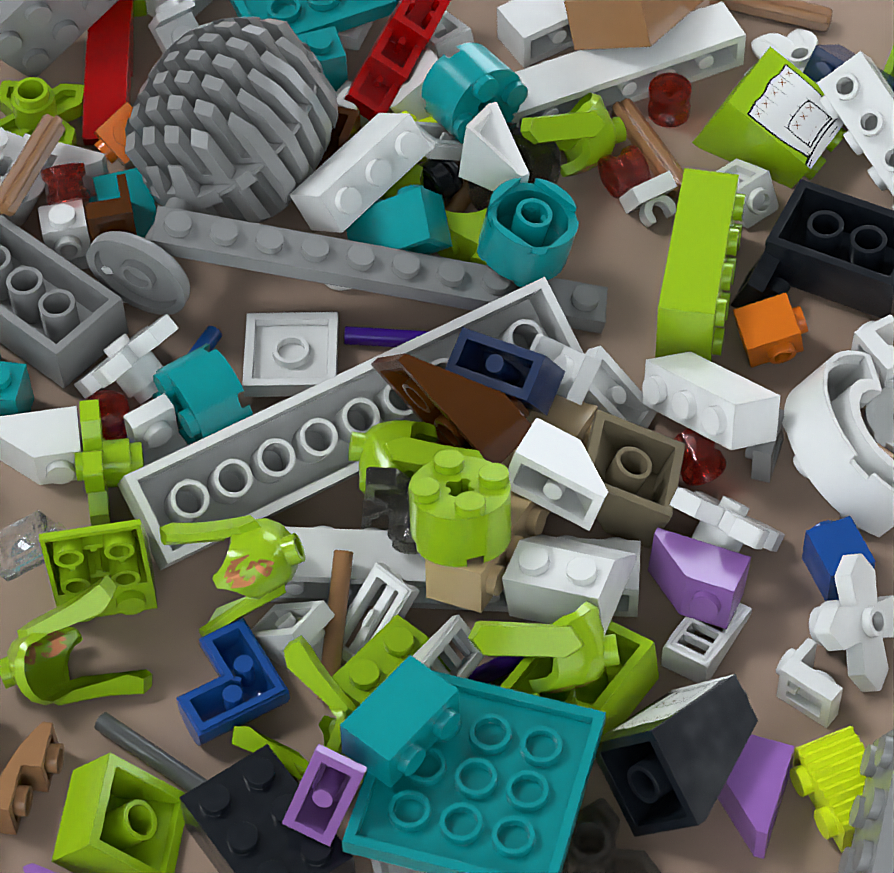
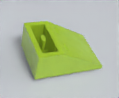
[39,519,158,622]

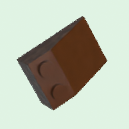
[371,353,532,464]

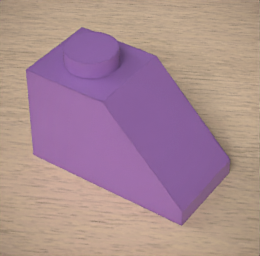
[648,527,751,629]
[718,734,794,859]
[282,744,367,847]

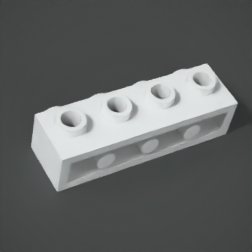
[817,51,894,210]

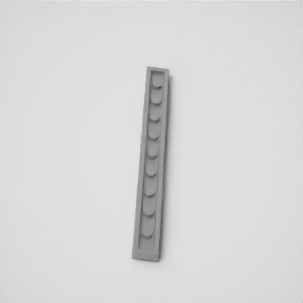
[151,205,608,334]

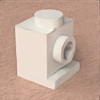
[37,199,91,270]

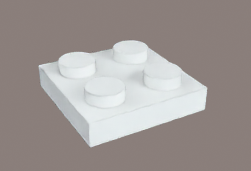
[242,312,339,397]

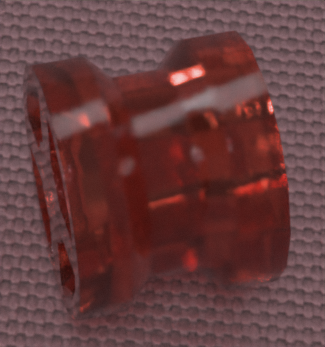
[647,72,692,128]
[598,145,651,198]
[41,162,91,205]
[87,390,131,440]
[673,429,727,486]

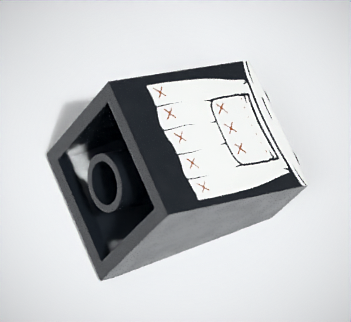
[595,674,758,837]

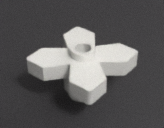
[73,314,179,404]
[669,487,785,553]
[809,553,894,692]

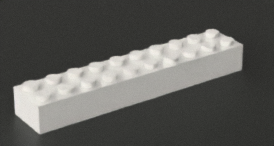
[117,277,583,571]

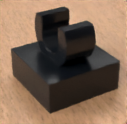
[730,251,791,309]

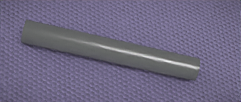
[94,712,207,792]

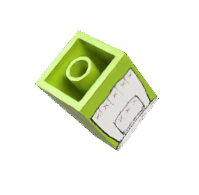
[692,46,847,189]

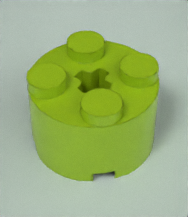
[408,449,511,567]

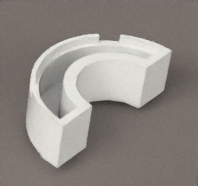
[782,350,894,537]

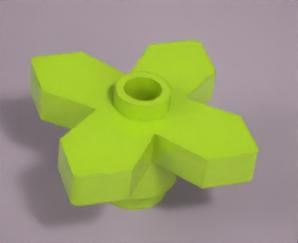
[0,77,84,146]
[75,399,144,526]

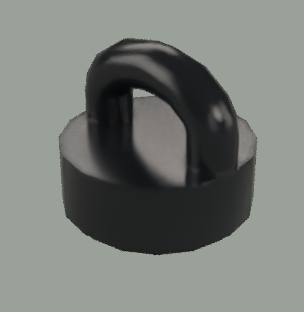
[420,159,463,201]

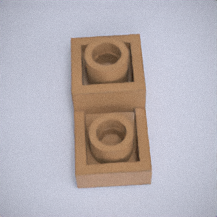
[0,722,64,835]

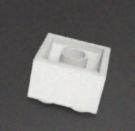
[502,534,636,635]

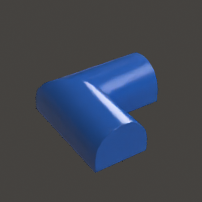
[176,618,290,746]

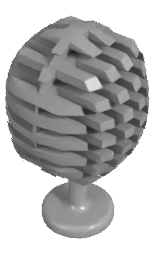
[86,17,339,315]

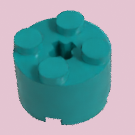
[422,42,528,144]
[477,178,579,288]
[152,343,253,445]

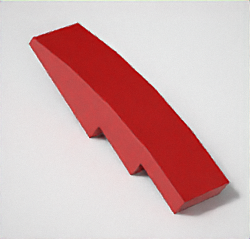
[82,0,134,145]
[343,0,451,121]

